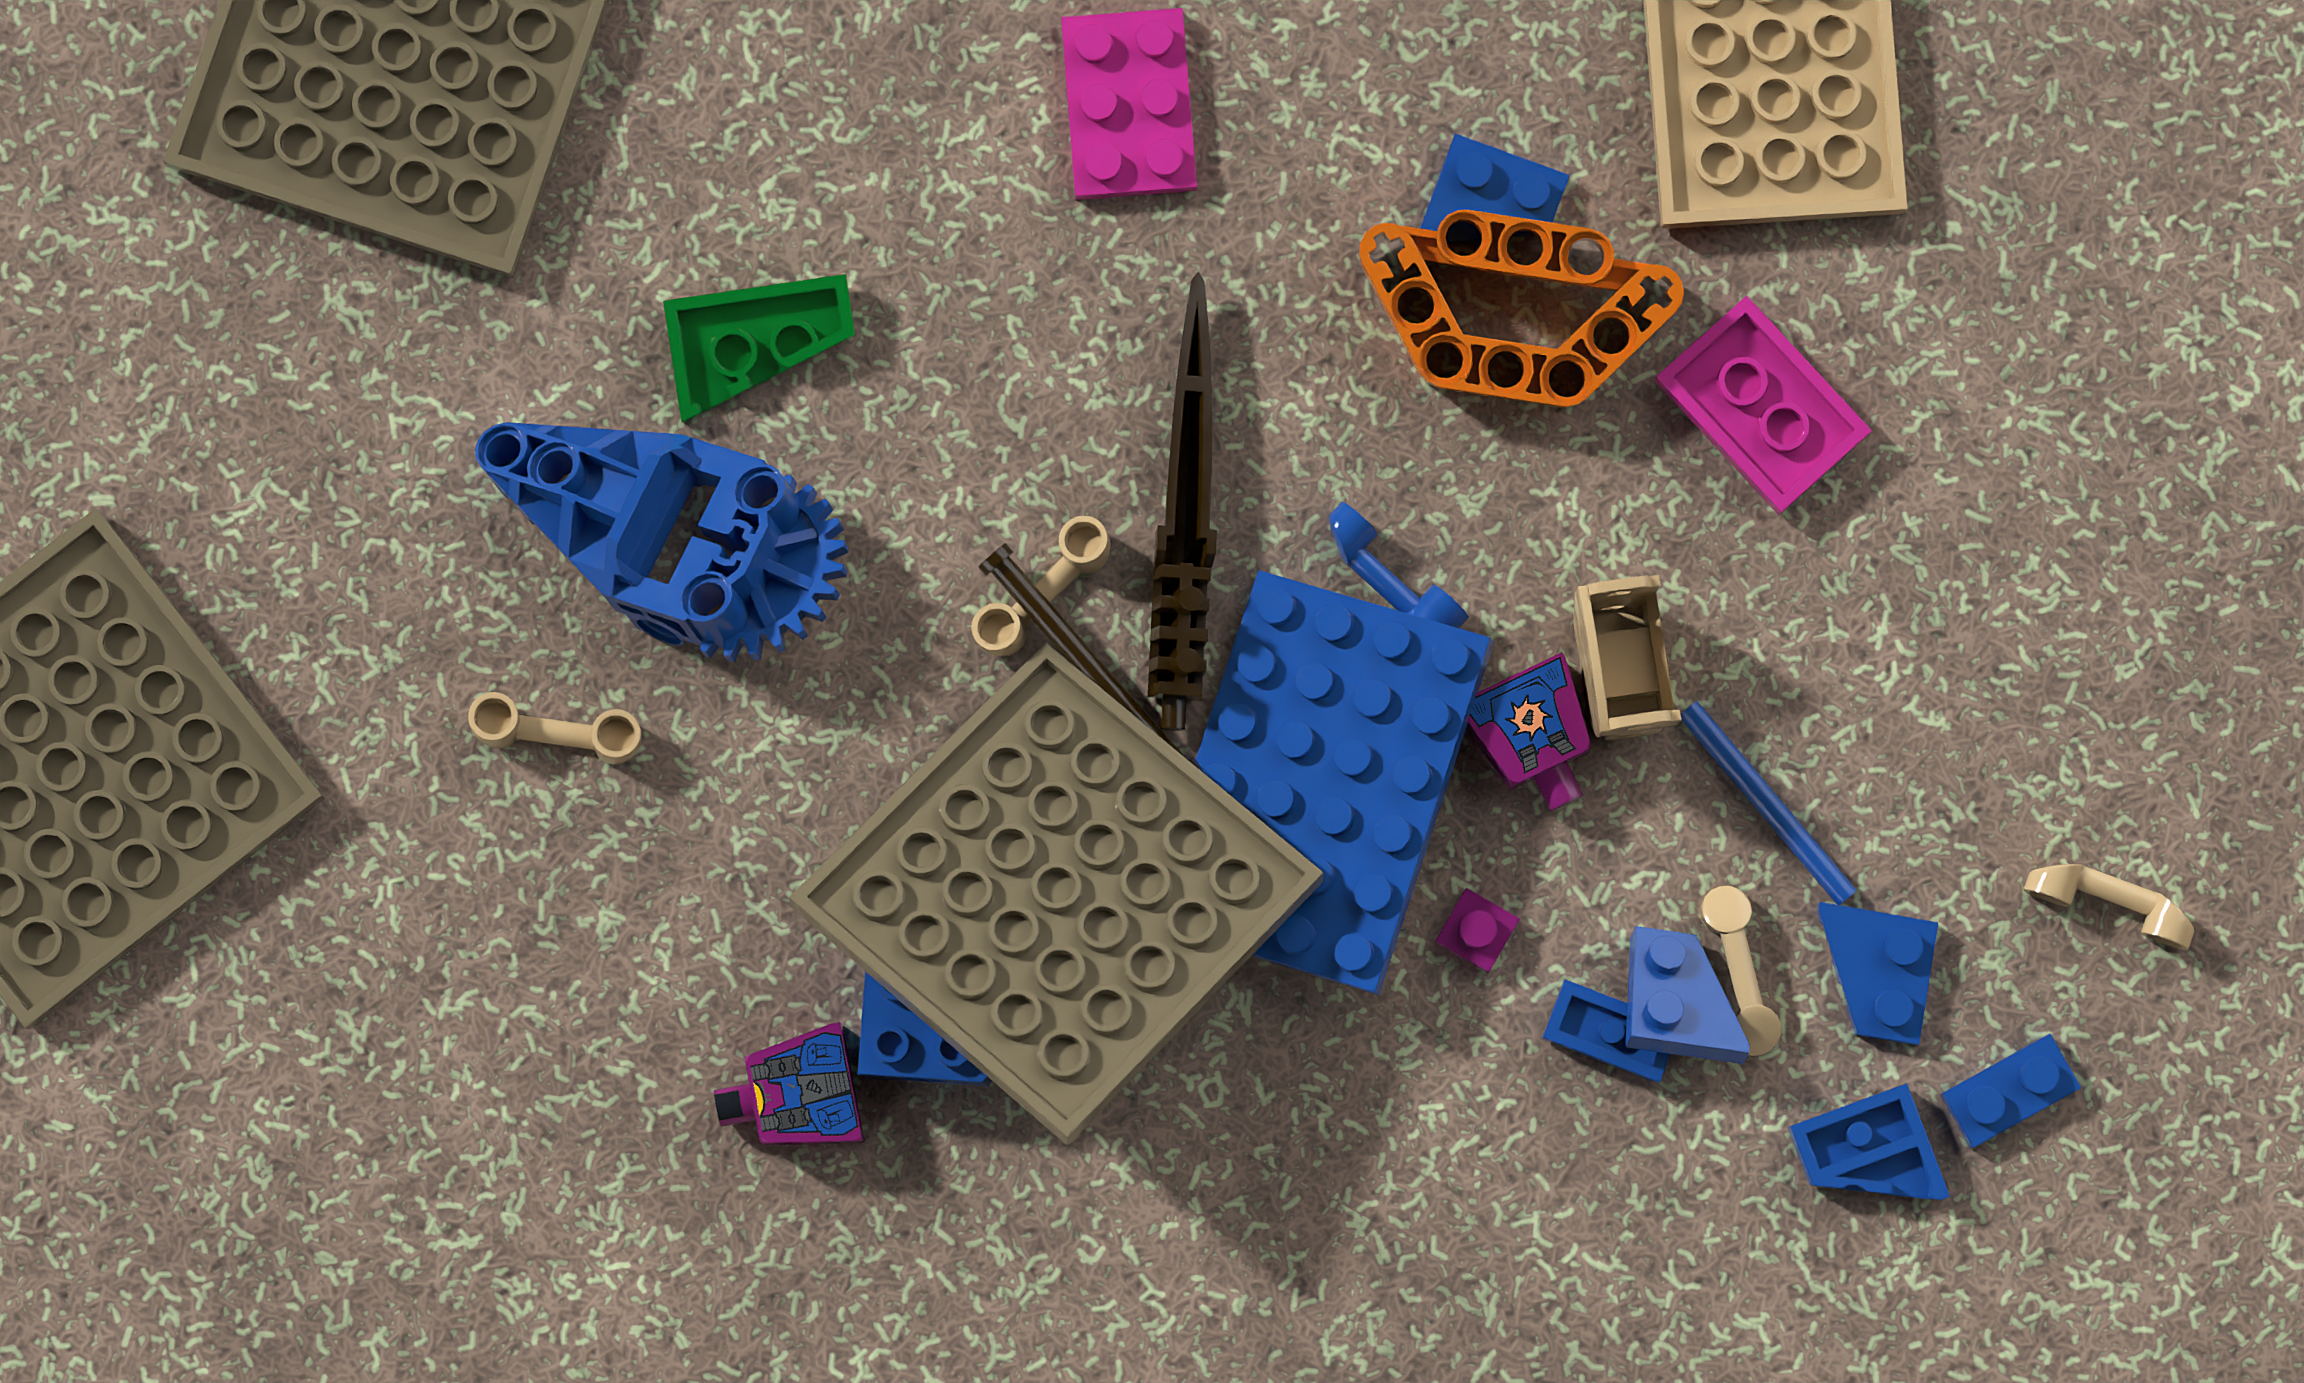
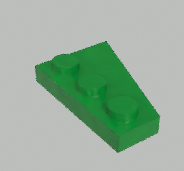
[663,274,855,423]

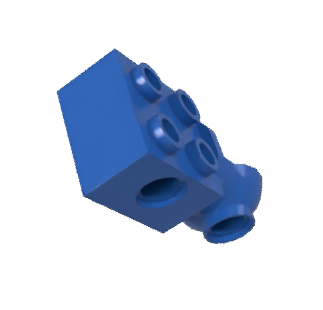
[858,971,992,1087]

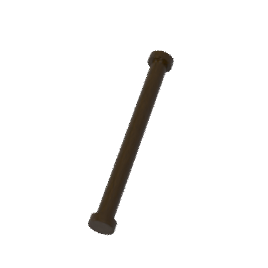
[978,543,1200,769]

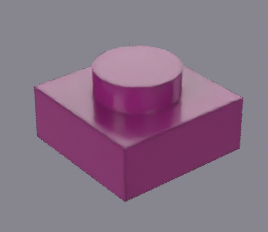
[1435,887,1520,973]

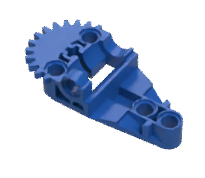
[475,422,849,662]

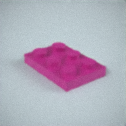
[1061,8,1197,200]
[1654,296,1872,516]

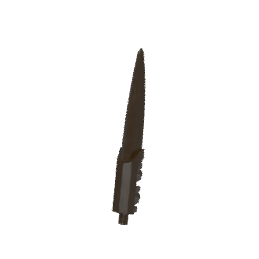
[1147,271,1217,731]

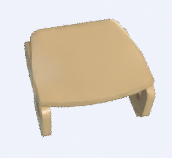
[1573,575,1681,740]

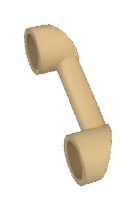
[971,516,1111,656]
[468,692,642,765]
[2023,864,2194,950]
[1700,886,1781,1057]

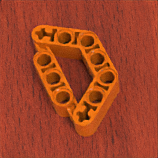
[1358,210,1684,408]

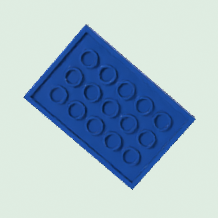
[1195,570,1494,996]

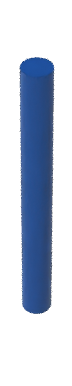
[1681,701,1857,905]

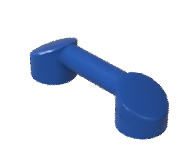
[1328,502,1469,628]

